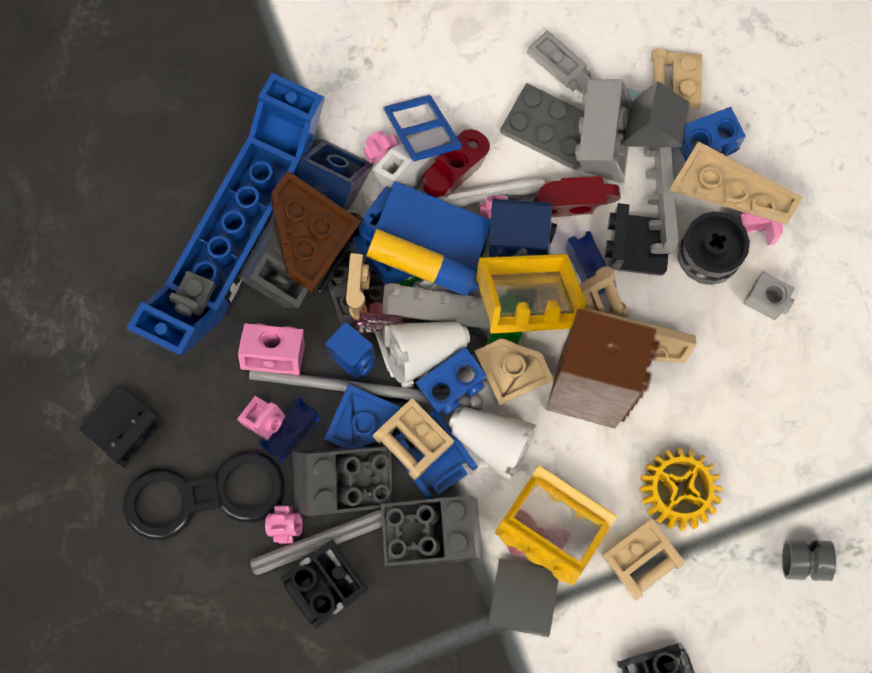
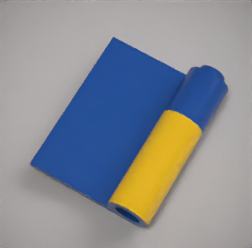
[366,181,491,296]

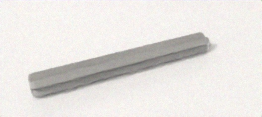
[250,509,382,575]

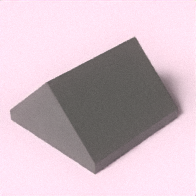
[623,81,689,148]

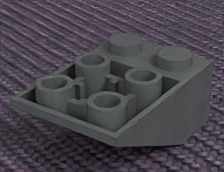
[237,213,308,308]
[293,446,393,516]
[381,495,482,566]

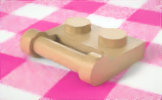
[651,48,702,109]
[346,253,370,321]
[579,266,628,318]
[373,398,454,480]
[602,518,685,601]

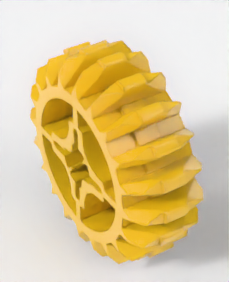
[639,448,723,531]

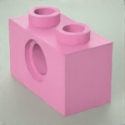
[238,323,305,375]

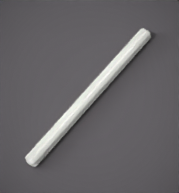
[346,177,545,218]

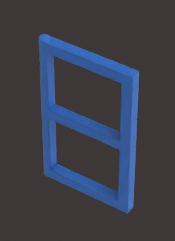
[383,95,461,162]

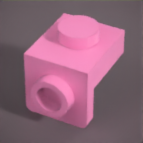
[738,212,783,245]
[237,396,285,440]

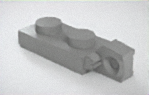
[527,30,592,95]

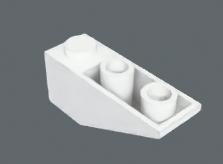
[373,127,451,189]

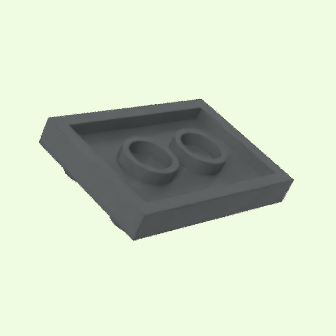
[500,83,584,170]

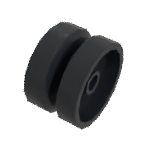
[678,211,750,285]

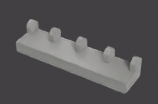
[644,147,678,254]
[382,283,490,330]

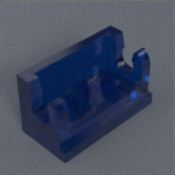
[565,231,617,295]
[259,397,320,463]

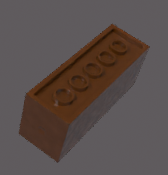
[546,308,660,429]

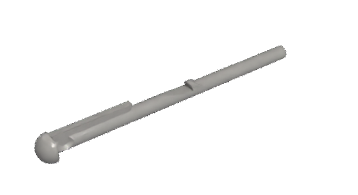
[249,370,483,410]

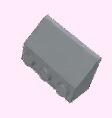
[575,79,632,183]

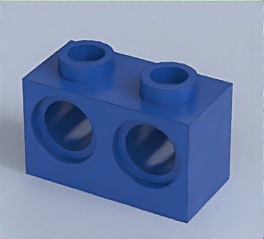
[679,107,746,161]
[325,322,376,380]
[416,347,487,415]

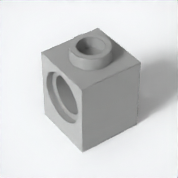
[744,271,795,320]

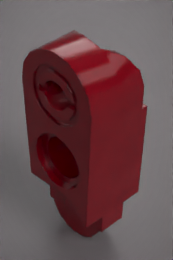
[422,129,490,197]
[534,176,621,218]

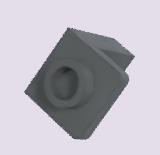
[169,271,216,317]

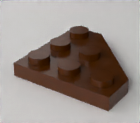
[270,171,361,292]

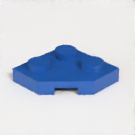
[324,384,402,448]

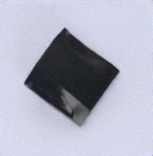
[280,539,369,629]
[617,642,695,673]

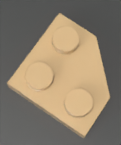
[475,338,554,405]

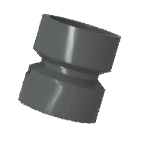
[782,539,836,581]

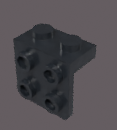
[605,203,668,276]

